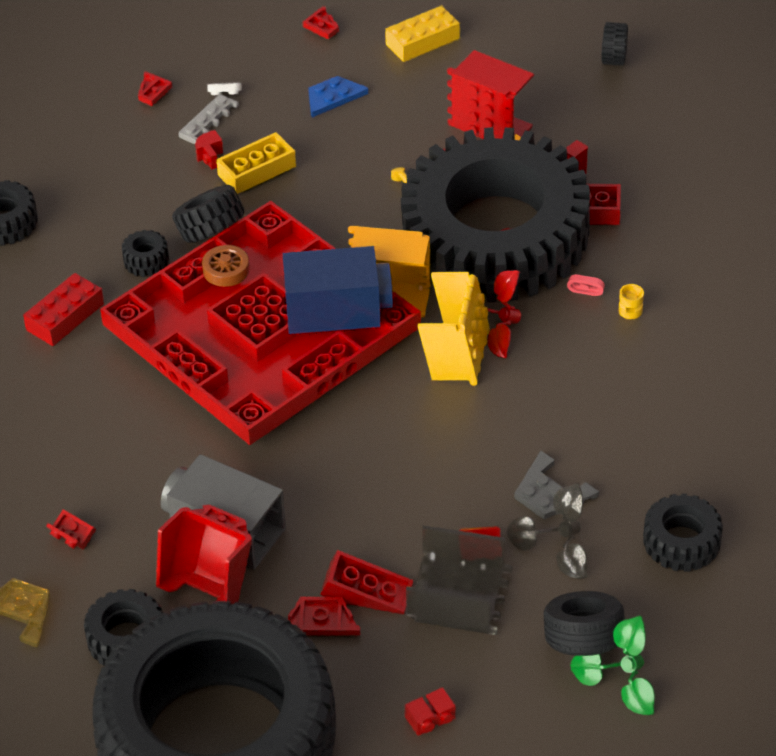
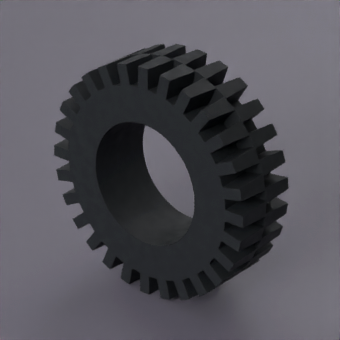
[401,127,590,302]

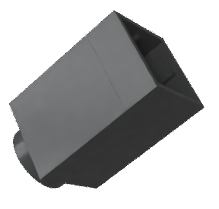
[161,454,286,570]

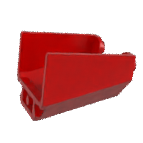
[156,505,252,605]

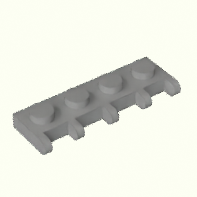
[179,94,239,144]

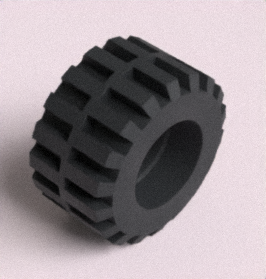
[601,22,628,66]
[122,230,169,277]

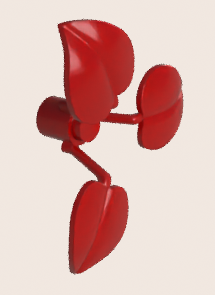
[487,270,521,358]

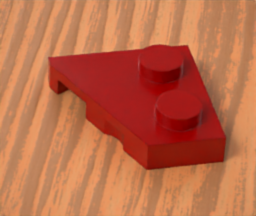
[303,6,339,40]

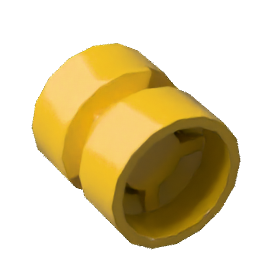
[618,284,644,319]

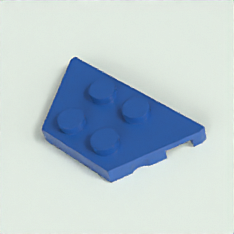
[308,76,369,117]

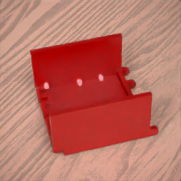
[447,50,534,139]

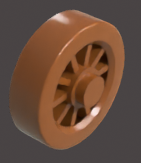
[202,245,250,287]

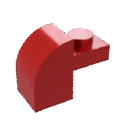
[195,130,223,170]

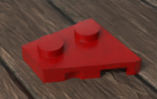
[138,71,172,106]

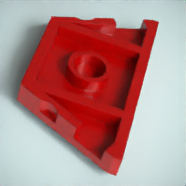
[288,597,360,635]

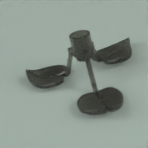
[507,483,588,579]

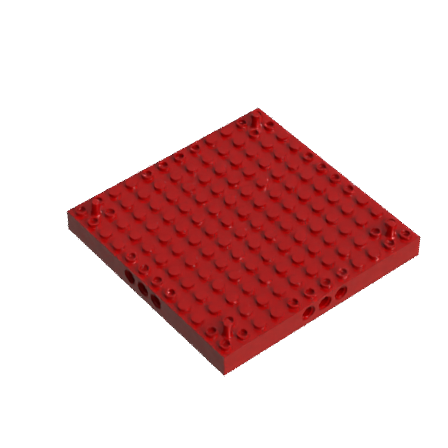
[100,201,421,445]

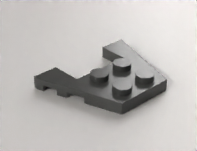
[514,451,599,519]

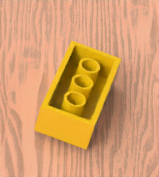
[385,6,460,62]
[216,132,296,194]

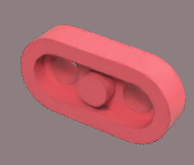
[567,275,605,296]

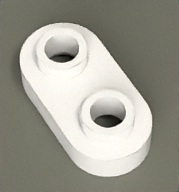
[208,83,242,95]

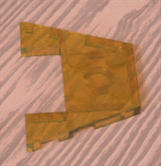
[0,578,50,647]

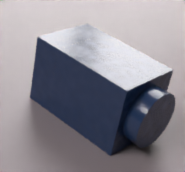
[282,246,393,334]

